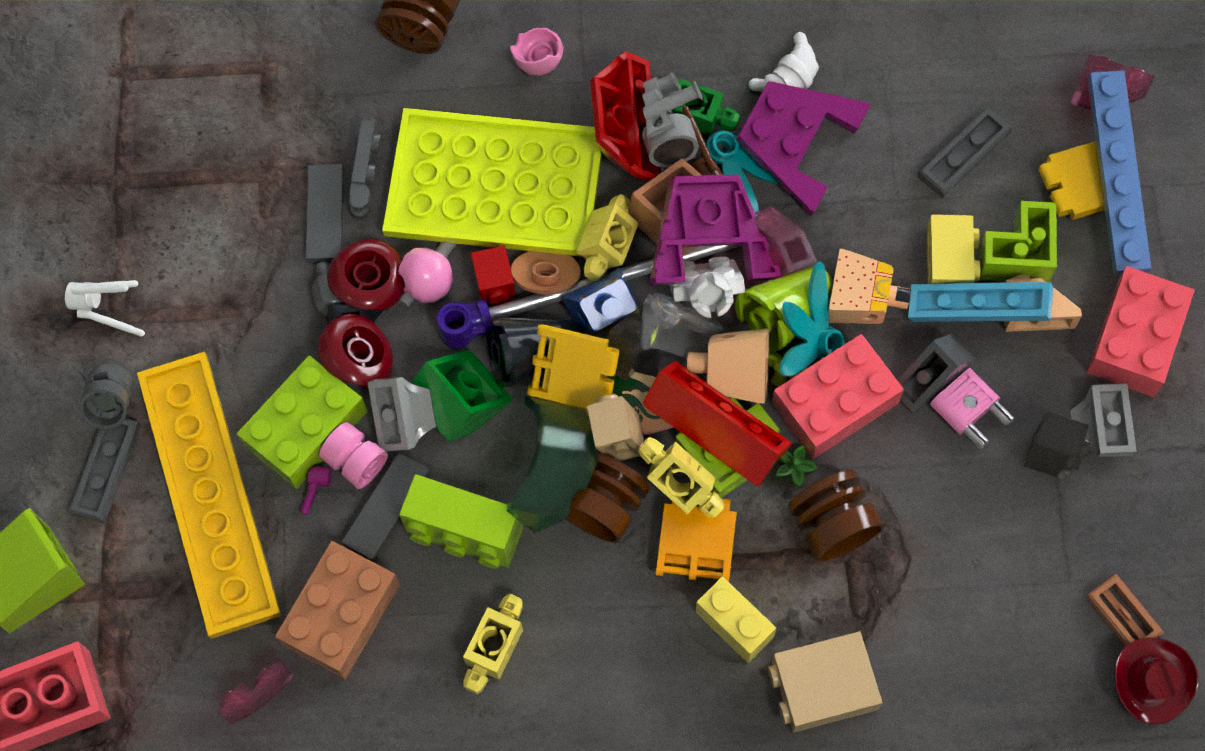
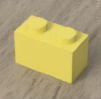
[927,215,980,284]
[696,576,776,663]

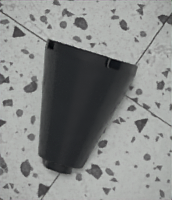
[485,318,585,389]

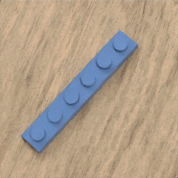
[1087,71,1152,275]

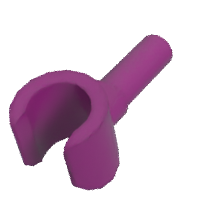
[299,466,332,515]

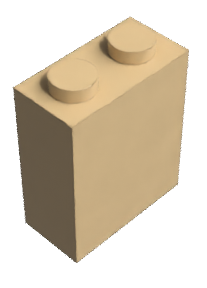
[768,631,883,733]

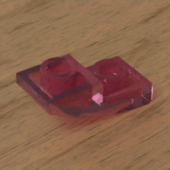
[218,660,293,724]

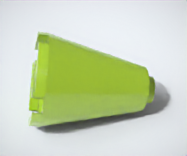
[735,266,833,353]

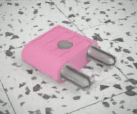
[930,368,1014,449]

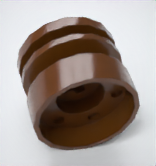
[375,0,460,54]
[554,450,650,544]
[788,470,885,562]

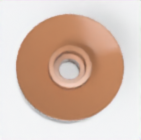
[511,251,581,294]

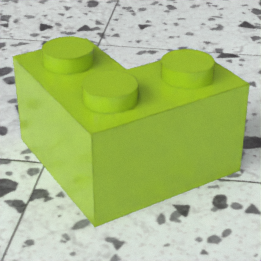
[979,201,1057,282]

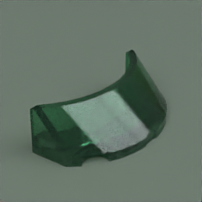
[506,396,598,533]

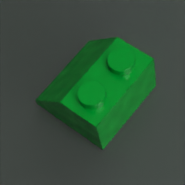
[411,349,514,442]

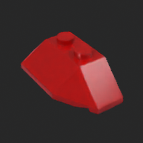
[590,51,661,182]

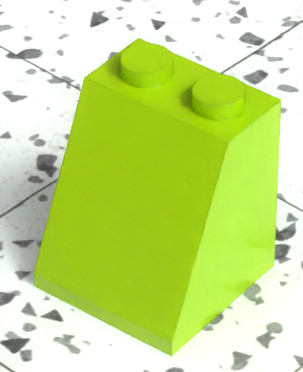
[0,508,85,634]

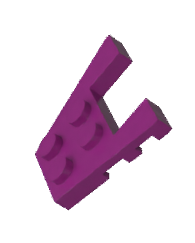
[736,81,871,216]
[650,175,781,286]

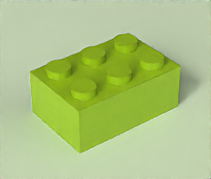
[237,355,368,490]
[399,474,523,569]

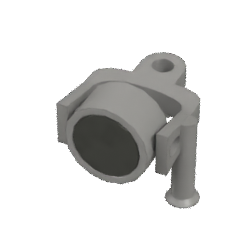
[642,72,703,168]

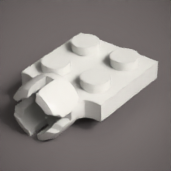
[669,257,745,318]

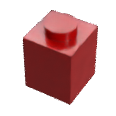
[471,245,516,304]

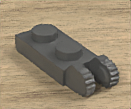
[349,119,381,220]

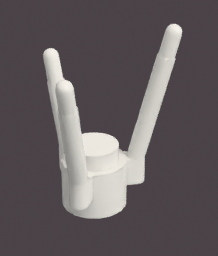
[65,280,145,337]

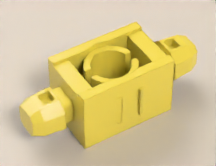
[576,194,639,281]
[638,437,725,518]
[463,594,523,694]

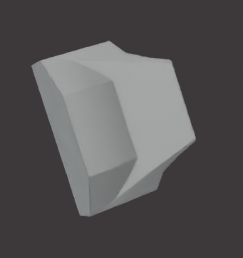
[367,377,436,451]
[1070,384,1137,457]

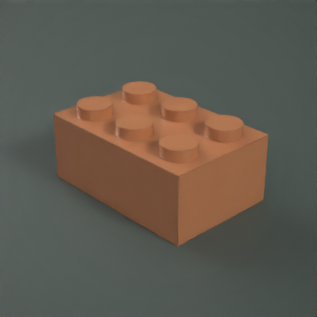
[275,541,400,680]

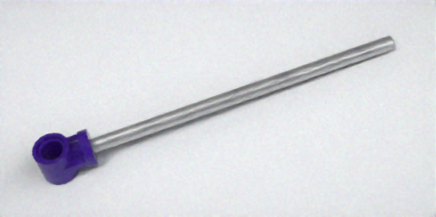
[437,224,771,349]

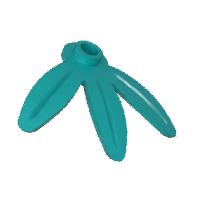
[706,131,781,218]
[780,261,845,376]

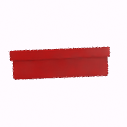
[643,361,792,486]

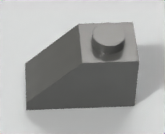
[897,333,976,414]

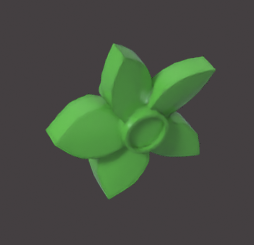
[775,445,818,488]

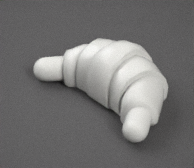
[748,32,819,92]

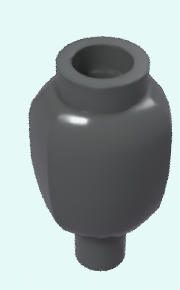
[312,262,344,321]

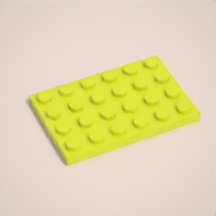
[382,108,602,257]

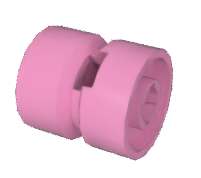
[319,422,388,489]

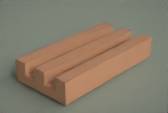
[1085,574,1164,647]

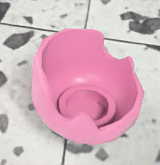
[510,28,564,76]
[398,248,453,303]

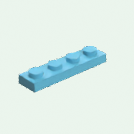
[908,282,1054,322]

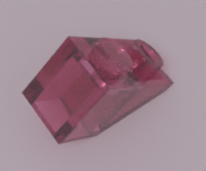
[1070,54,1154,111]
[754,206,817,281]

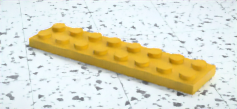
[137,352,282,639]

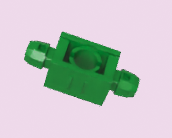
[672,78,741,137]

